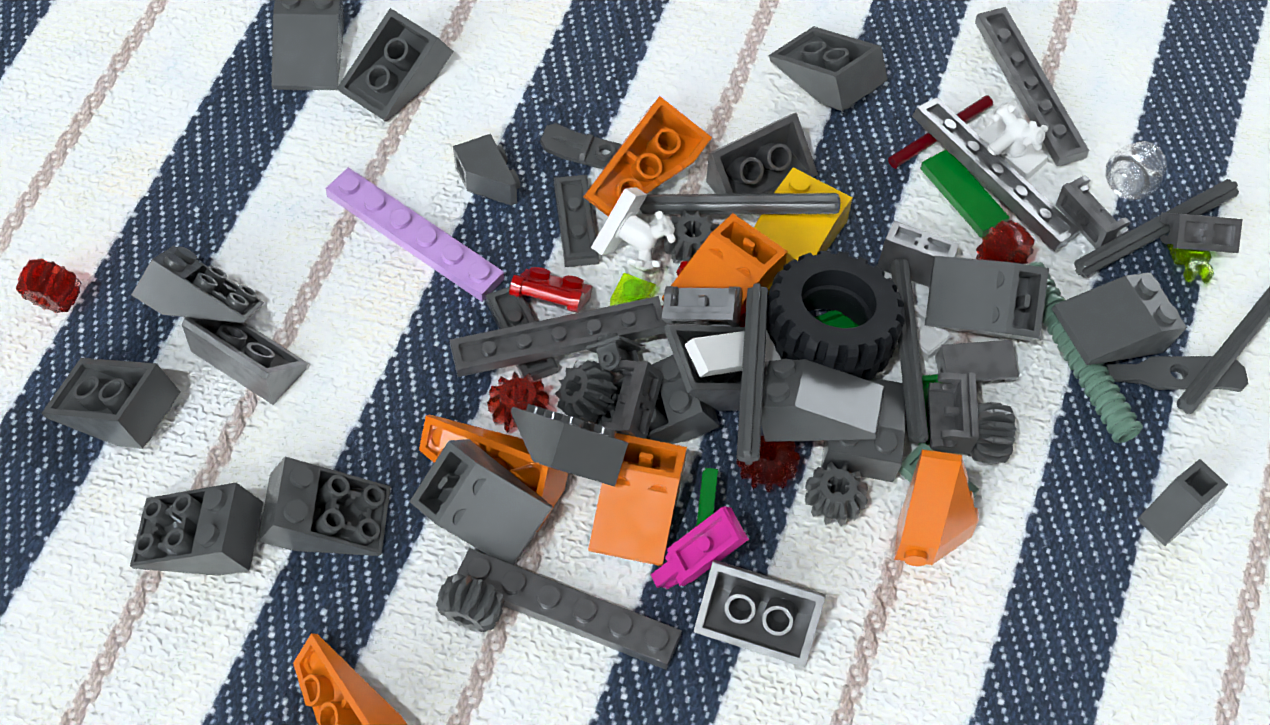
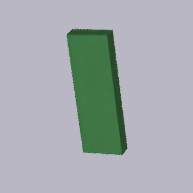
[920,149,1010,238]

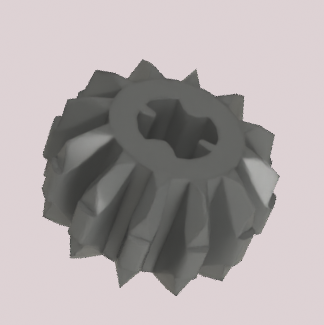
[663,210,719,263]
[555,360,618,423]
[970,402,1017,464]
[804,461,868,527]
[436,574,505,632]

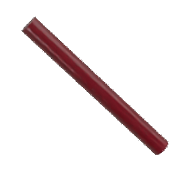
[888,95,993,169]

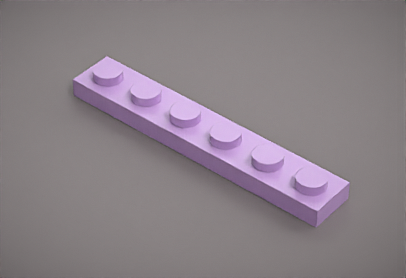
[325,167,504,302]

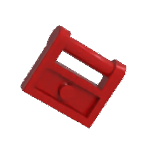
[509,267,593,313]

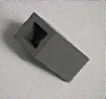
[453,133,521,205]
[1138,459,1228,546]

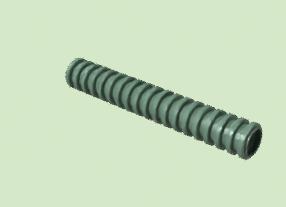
[1028,262,1143,443]

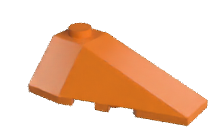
[583,96,712,217]
[419,415,568,532]
[894,449,979,566]
[293,634,407,725]

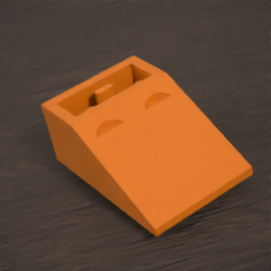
[662,213,788,316]
[588,433,687,566]

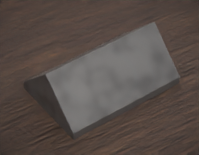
[706,113,818,215]
[182,318,309,405]
[693,560,826,668]

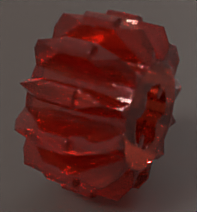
[976,220,1035,264]
[16,259,82,313]
[487,371,549,433]
[736,435,800,492]

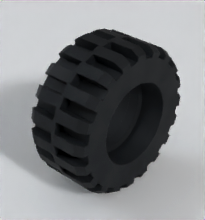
[767,250,905,381]

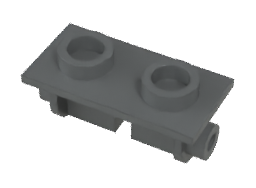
[586,333,646,375]

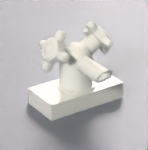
[977,101,1048,180]
[591,187,676,270]

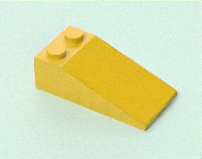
[754,167,853,295]

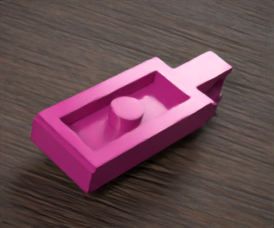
[651,506,749,589]

